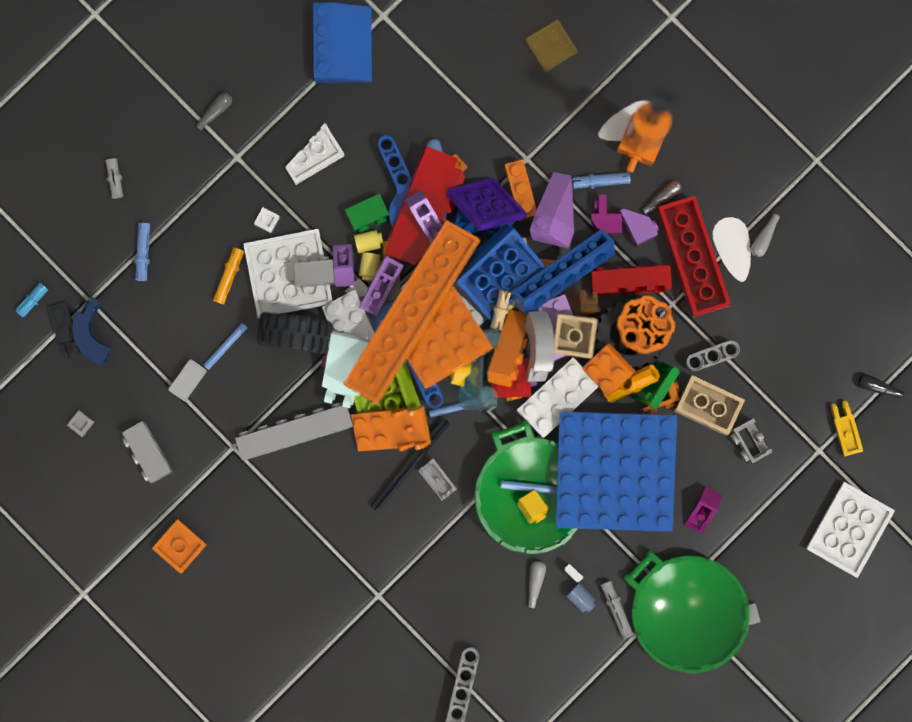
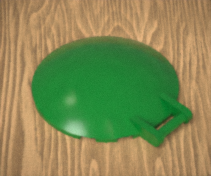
[475,420,577,554]
[623,549,750,673]

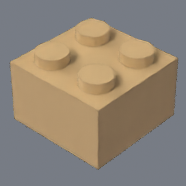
[554,314,598,358]

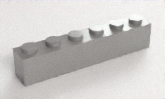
[235,402,353,461]

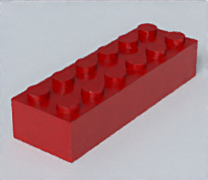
[656,195,731,318]

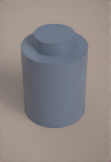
[566,583,596,613]

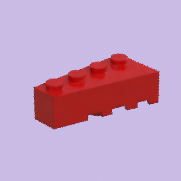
[590,265,672,296]

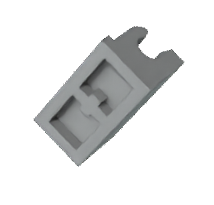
[418,459,457,501]

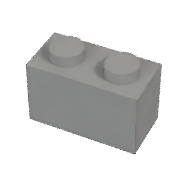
[294,257,335,288]

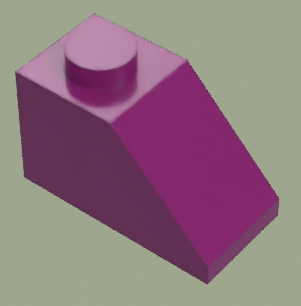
[685,487,723,534]

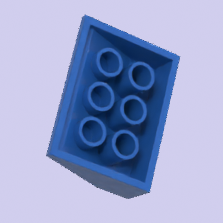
[313,3,372,83]
[455,224,546,322]

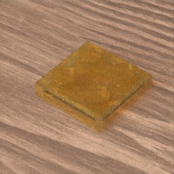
[525,20,578,72]

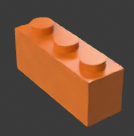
[504,160,537,222]

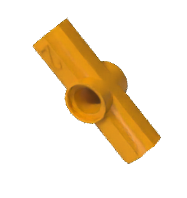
[603,365,660,402]

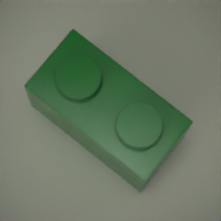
[345,194,389,233]

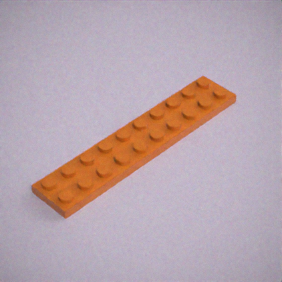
[343,220,480,405]

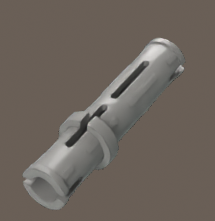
[600,580,634,639]

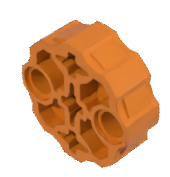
[616,296,675,354]

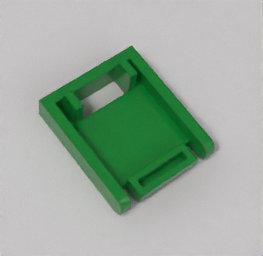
[632,361,679,410]

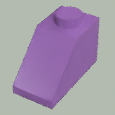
[619,209,659,247]
[333,244,355,287]

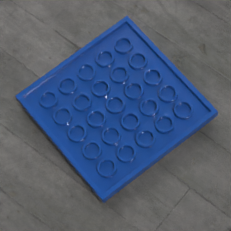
[556,411,677,532]

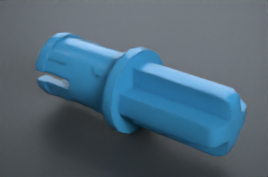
[15,282,49,317]

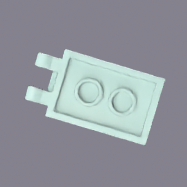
[322,331,370,408]

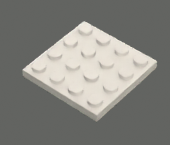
[244,229,333,319]

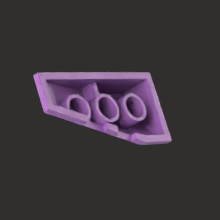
[530,172,574,248]

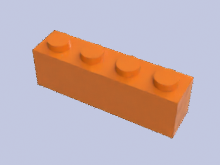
[488,309,529,387]

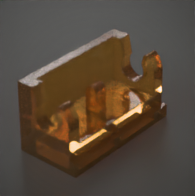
[578,290,600,315]

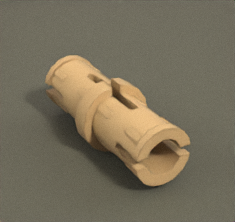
[490,289,511,330]

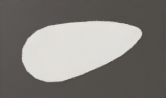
[599,100,649,141]
[713,217,751,282]

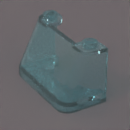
[458,329,500,411]

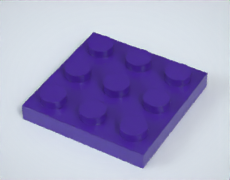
[447,178,527,231]

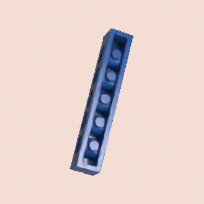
[512,229,615,317]

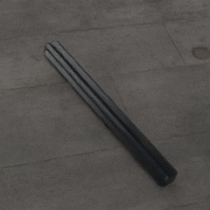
[371,418,450,511]

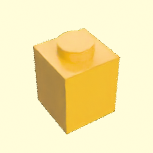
[517,490,548,524]

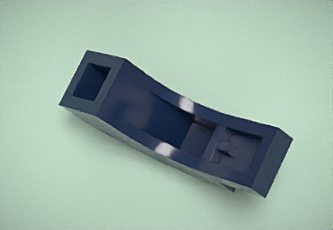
[73,297,113,367]

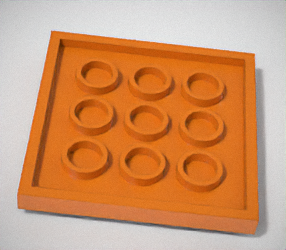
[407,285,493,389]

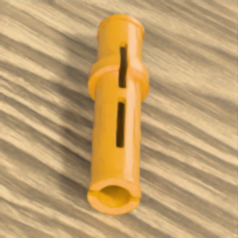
[212,247,245,305]

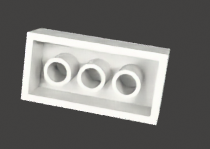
[517,358,598,438]

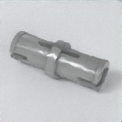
[105,158,124,199]

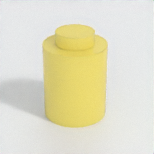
[354,230,383,253]
[359,252,381,282]

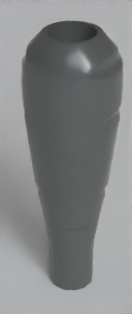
[195,92,233,130]

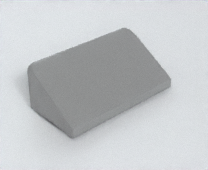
[168,359,207,401]

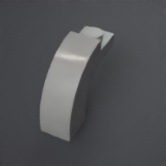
[525,312,555,382]

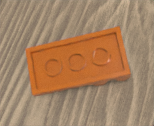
[351,406,431,452]

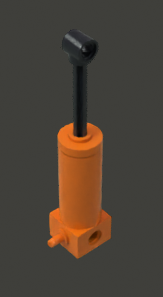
[616,89,675,172]

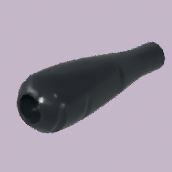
[858,374,904,399]

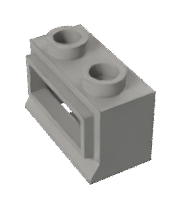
[731,418,772,464]

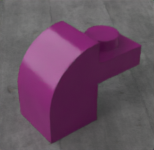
[590,195,622,235]

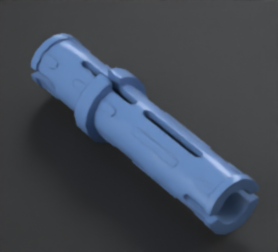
[572,172,631,189]
[134,223,150,281]

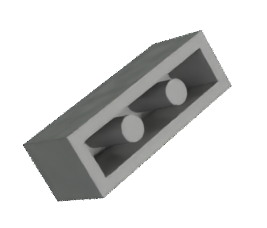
[122,421,173,483]

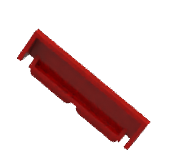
[383,146,465,266]

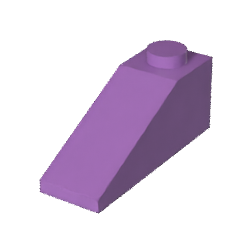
[405,191,443,244]
[359,254,404,316]

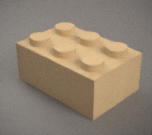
[674,375,745,436]

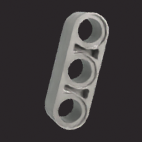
[684,341,740,372]

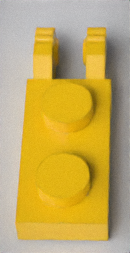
[830,400,863,457]

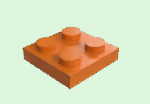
[582,343,636,396]
[152,519,207,574]

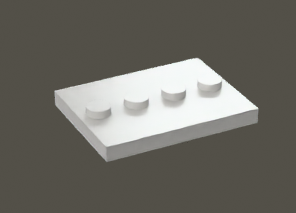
[806,482,895,578]

